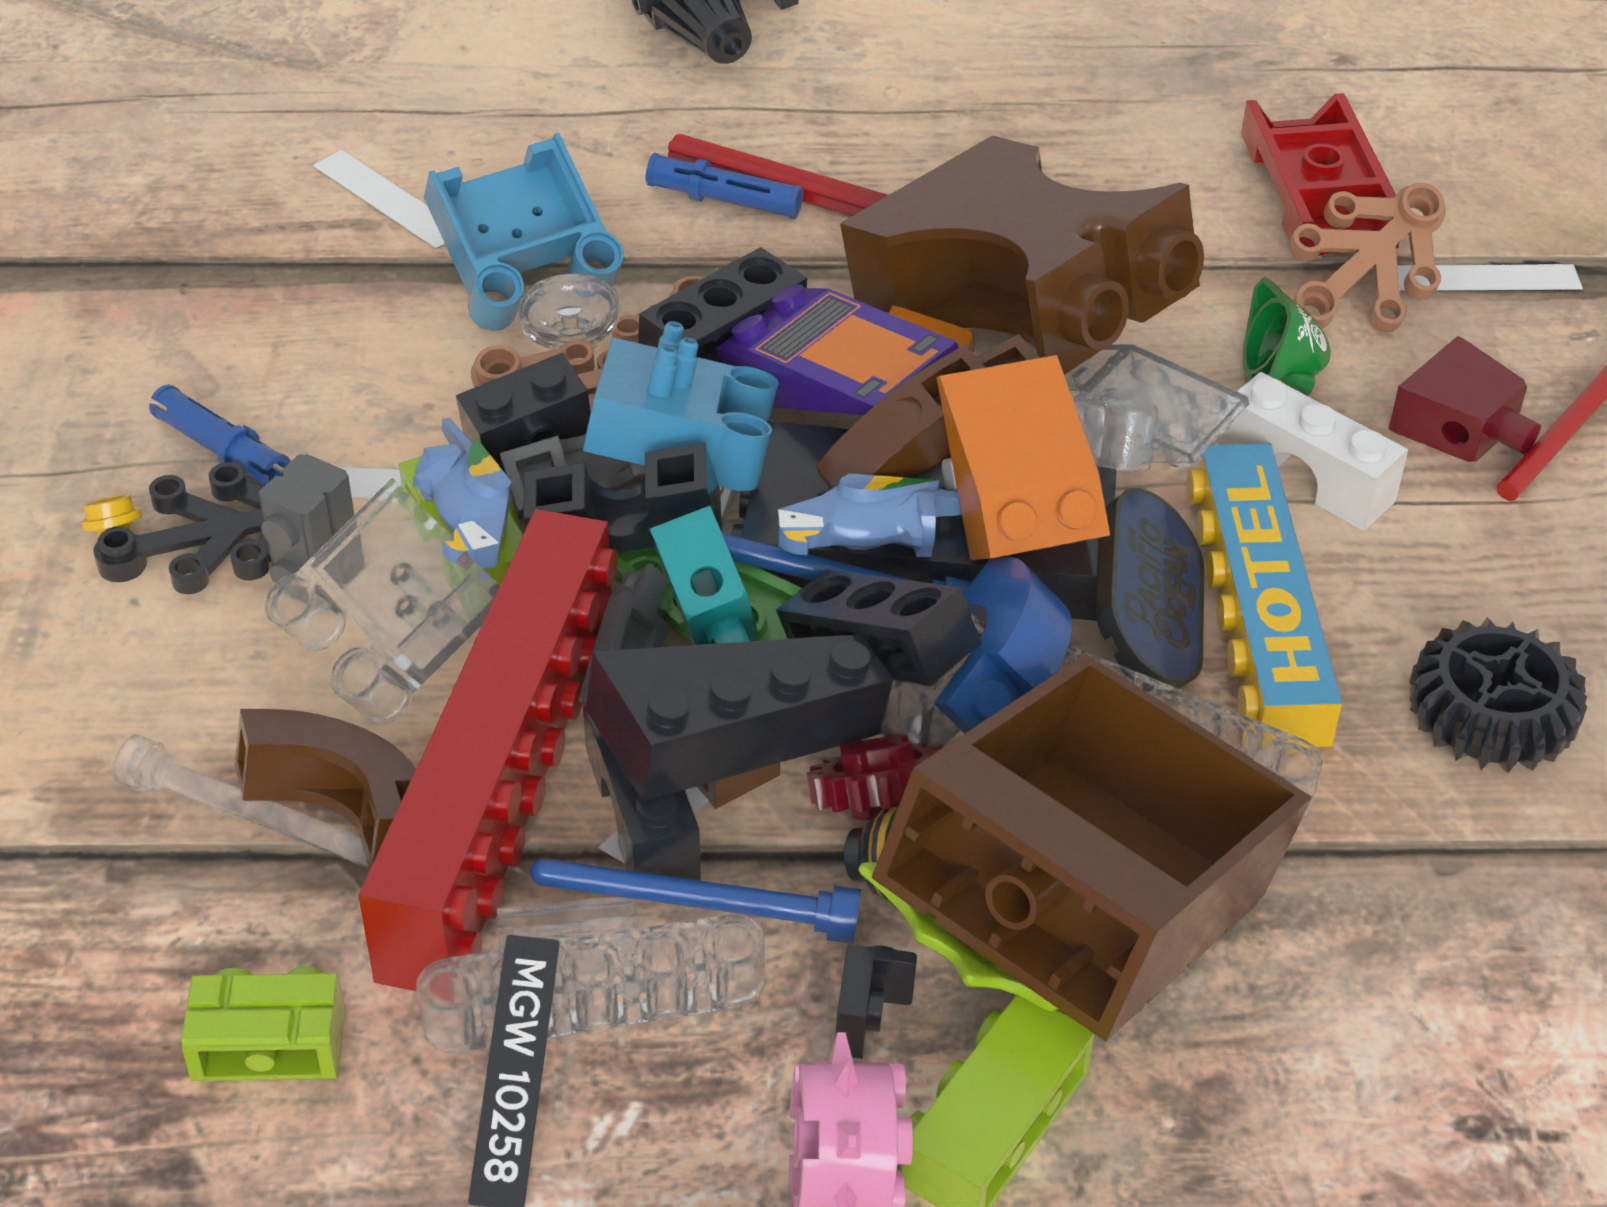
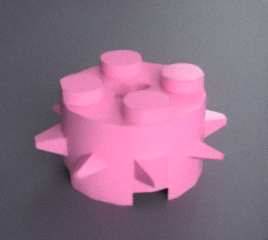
[789,1032,913,1207]

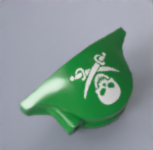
[1243,276,1331,396]

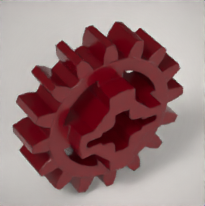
[806,734,943,820]

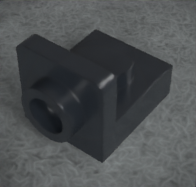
[835,944,917,1059]

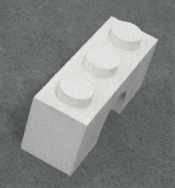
[1220,372,1408,531]

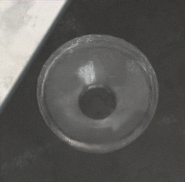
[518,273,619,350]

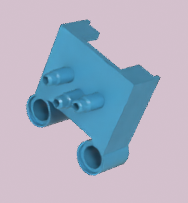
[424,133,624,331]
[583,321,779,491]

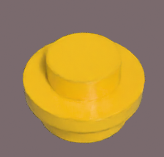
[80,494,143,538]

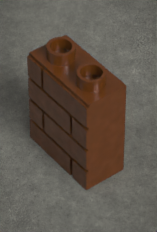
[871,654,1312,1042]

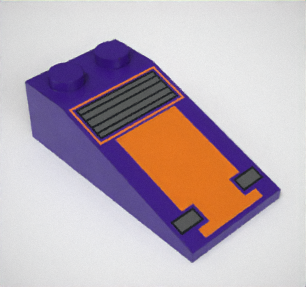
[716,284,959,415]

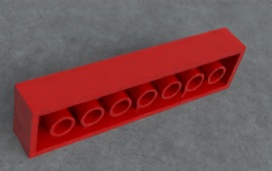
[358,509,618,999]

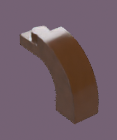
[235,709,416,870]

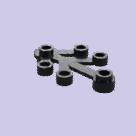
[93,462,271,594]

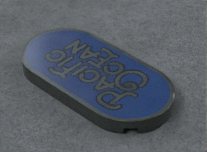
[1096,488,1205,693]

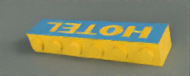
[1187,443,1342,749]

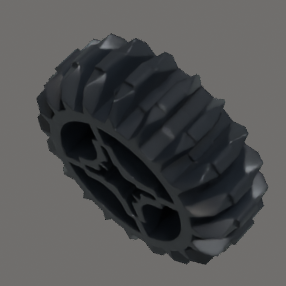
[1409,617,1587,773]

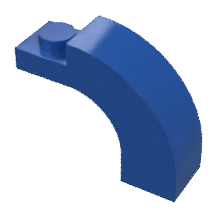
[933,557,1072,734]

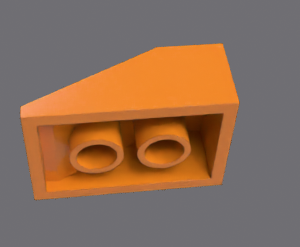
[937,355,1110,560]

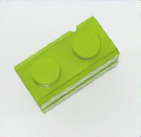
[181,966,345,1081]

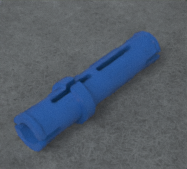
[645,152,803,219]
[149,384,291,486]

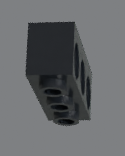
[638,247,808,364]
[776,569,981,687]

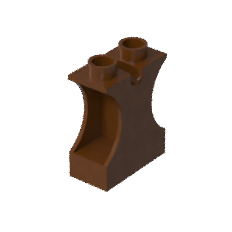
[840,135,1204,375]

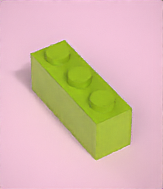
[901,995,1095,1207]

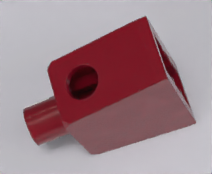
[1389,336,1541,462]

